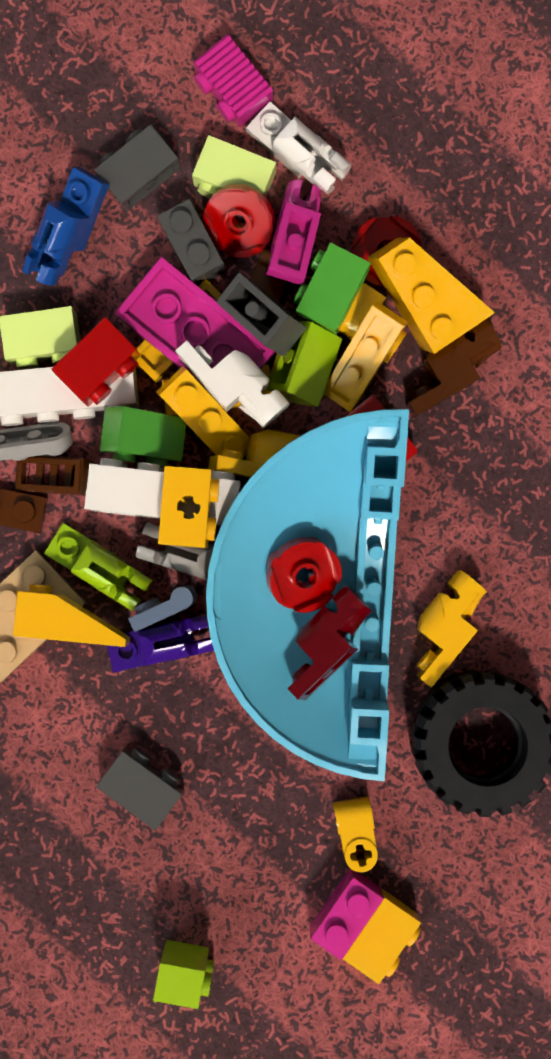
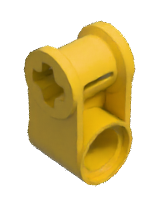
[333,796,378,872]

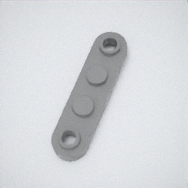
[0,422,73,461]

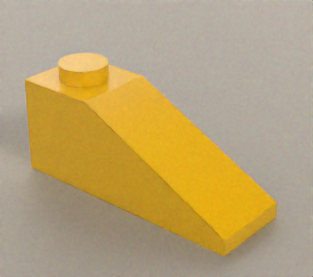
[13,584,130,647]

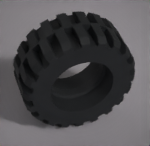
[410,669,551,817]

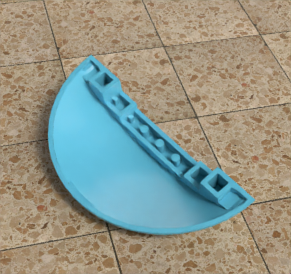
[206,409,409,781]

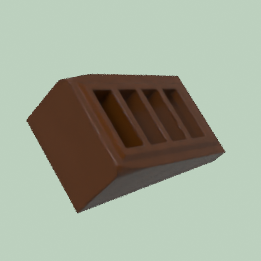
[15,456,94,496]

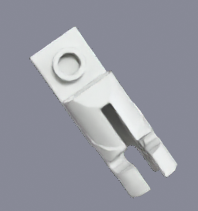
[246,102,351,194]
[175,341,290,428]

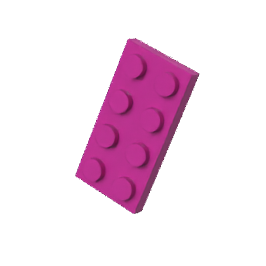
[115,257,275,391]

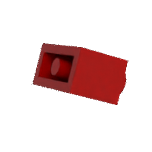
[51,317,141,407]

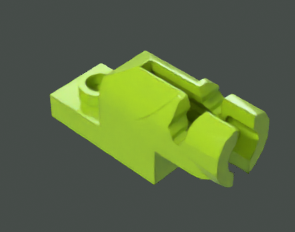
[44,523,153,612]

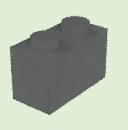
[94,124,181,213]
[157,199,225,286]
[216,272,307,356]
[96,746,184,831]

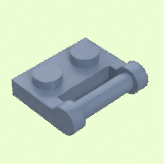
[128,585,198,632]

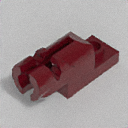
[287,585,372,700]

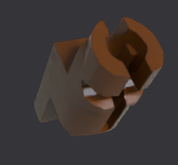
[406,319,502,418]

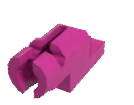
[266,180,321,285]

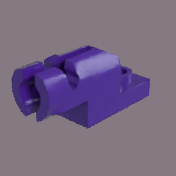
[107,615,214,673]

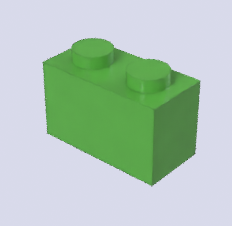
[293,242,371,335]
[100,406,186,468]

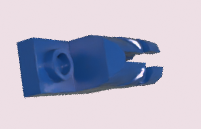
[22,167,110,286]

